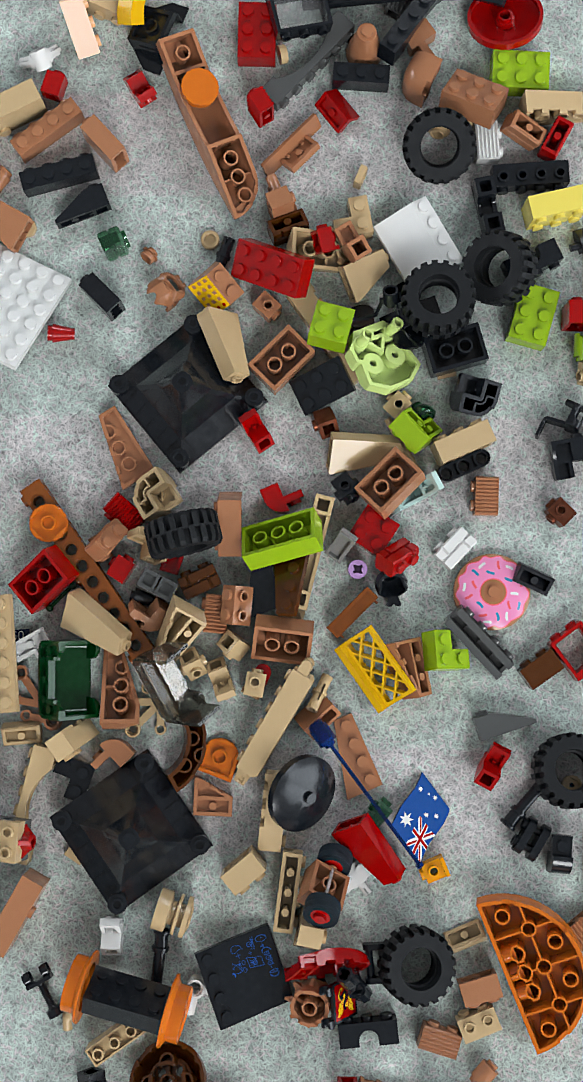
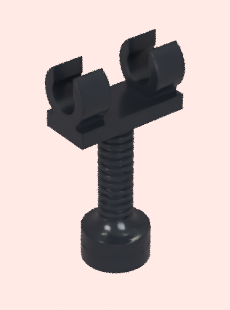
[21,962,64,1020]

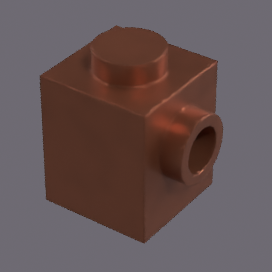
[311,406,340,440]
[544,497,577,528]

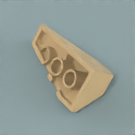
[285,227,349,273]

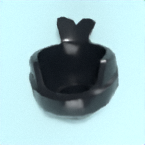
[375,571,408,607]

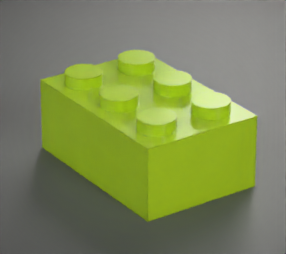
[489,49,550,97]
[505,285,560,351]

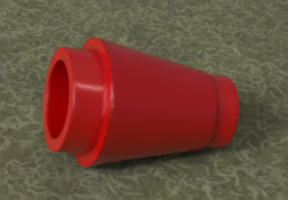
[47,324,75,343]

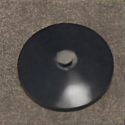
[268,754,335,832]

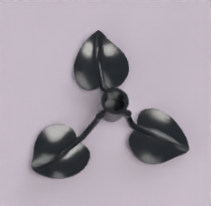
[351,281,425,350]

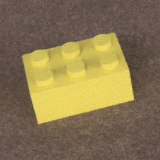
[521,184,583,231]

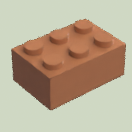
[439,68,509,129]
[248,324,316,395]
[354,446,426,520]
[251,614,314,665]

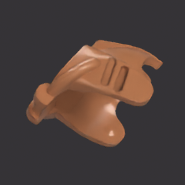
[147,272,186,312]

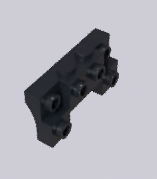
[548,433,583,481]

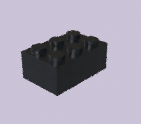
[422,322,489,379]

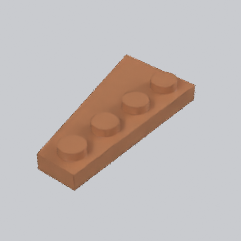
[98,406,154,491]

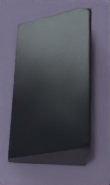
[513,561,555,596]

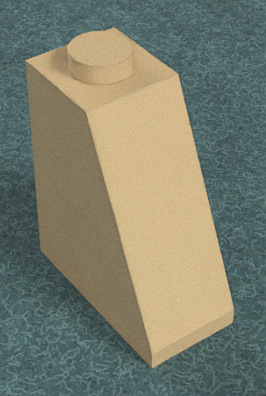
[337,249,390,303]

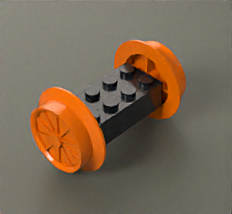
[60,950,193,1049]

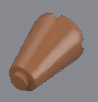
[346,23,381,64]

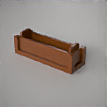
[326,586,378,639]

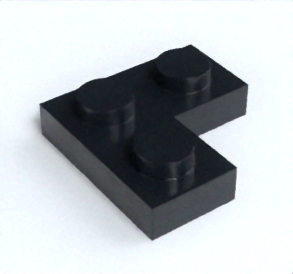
[53,758,95,801]

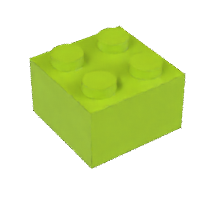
[307,300,355,354]

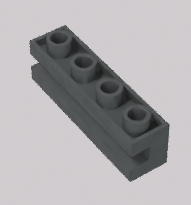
[444,605,514,680]

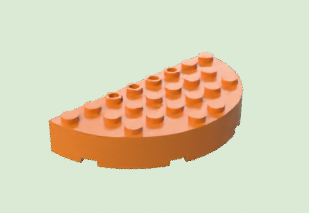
[476,893,583,1055]

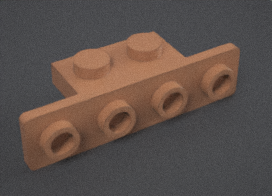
[261,113,321,176]

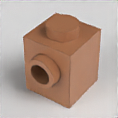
[252,290,282,323]

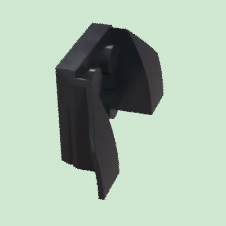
[127,3,189,75]

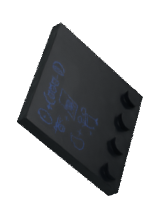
[194,923,293,1030]

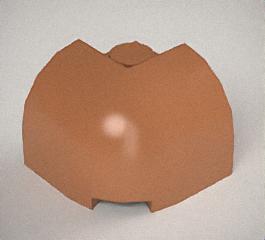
[401,51,443,108]

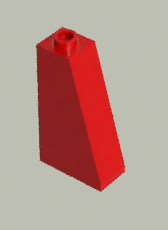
[331,813,406,885]

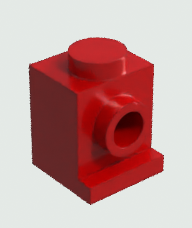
[310,224,340,255]

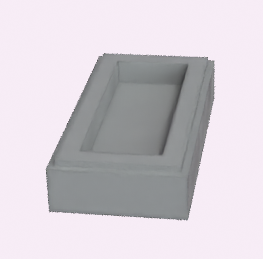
[324,527,359,564]

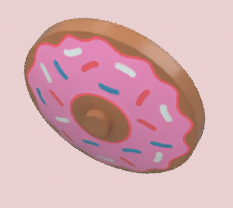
[453,554,530,631]

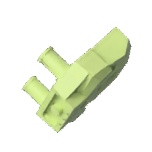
[344,317,421,395]

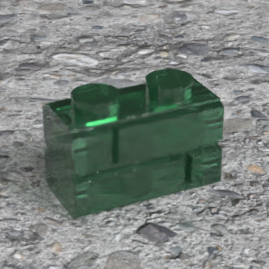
[97,226,131,262]

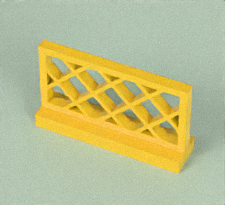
[334,625,416,714]

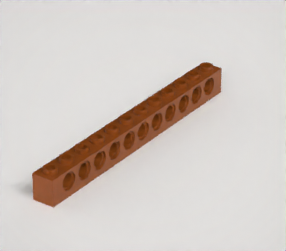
[20,479,170,683]

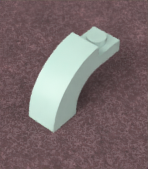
[388,470,445,517]

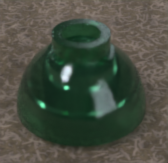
[411,401,436,421]

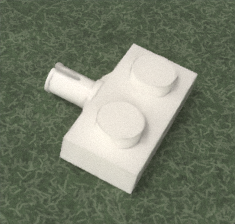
[346,860,372,897]

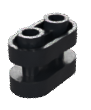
[510,816,552,862]

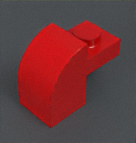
[123,69,157,108]
[238,408,275,454]
[260,483,304,514]
[474,742,511,791]

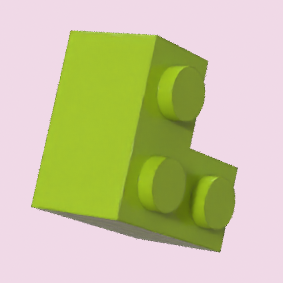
[388,407,443,454]
[421,630,470,671]

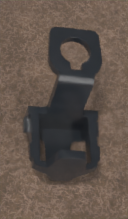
[535,399,583,440]

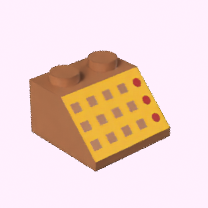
[187,262,244,310]

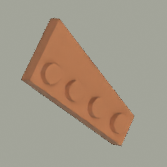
[334,713,383,800]

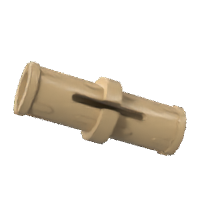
[306,673,333,713]

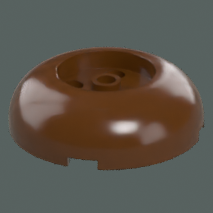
[129,1041,207,1082]

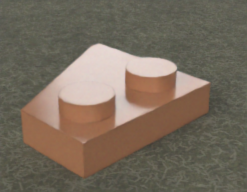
[193,776,233,817]

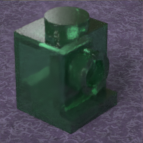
[362,796,393,828]

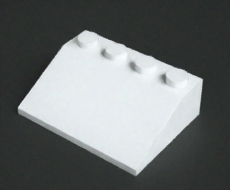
[373,196,463,282]

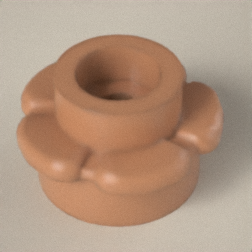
[140,247,158,265]

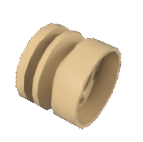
[150,887,195,938]

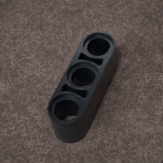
[437,449,490,484]

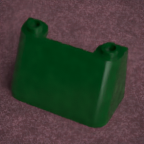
[38,639,100,721]

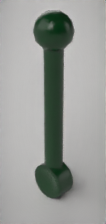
[46,581,77,612]

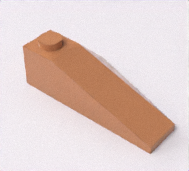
[99,649,140,729]

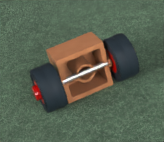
[297,843,353,928]

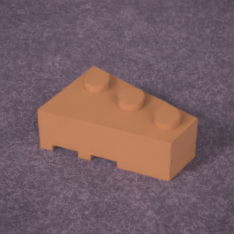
[214,492,242,557]

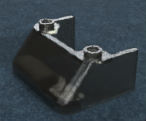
[132,642,220,727]

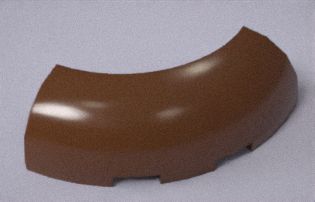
[164,711,207,792]

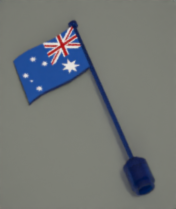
[308,719,450,869]

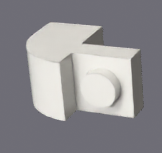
[99,916,124,955]

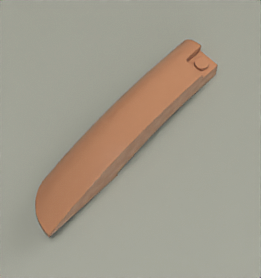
[156,28,258,220]

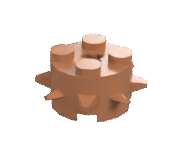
[284,978,331,1028]

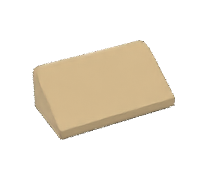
[1,720,42,746]
[443,918,487,954]

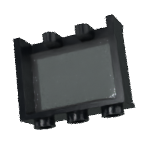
[265,0,333,42]

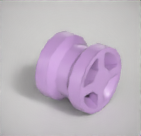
[348,560,367,579]

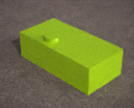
[242,507,324,571]

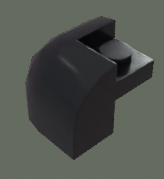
[449,373,502,417]

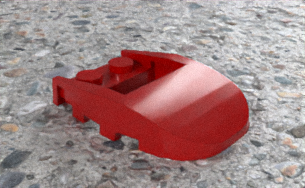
[284,947,370,982]

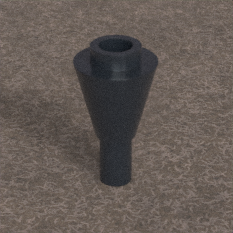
[129,587,164,605]

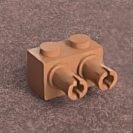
[265,174,297,219]

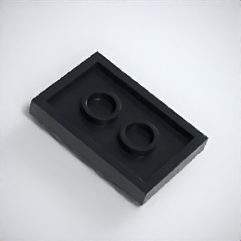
[289,356,356,416]

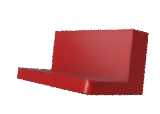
[315,89,360,133]

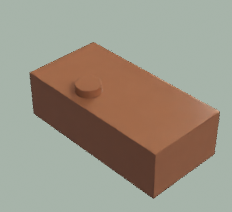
[0,867,50,958]

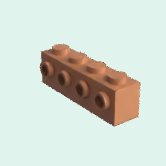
[10,97,85,164]

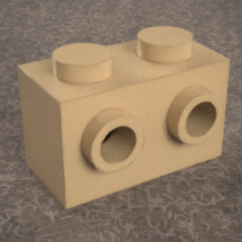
[455,1002,502,1044]

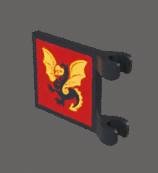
[319,981,358,1030]

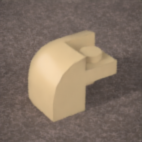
[132,466,183,521]

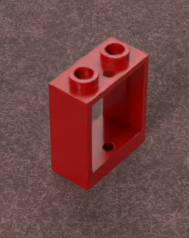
[547,620,583,681]

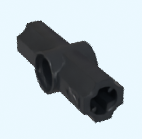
[336,965,373,1003]

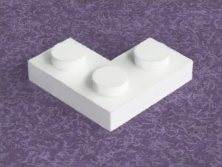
[15,627,50,663]

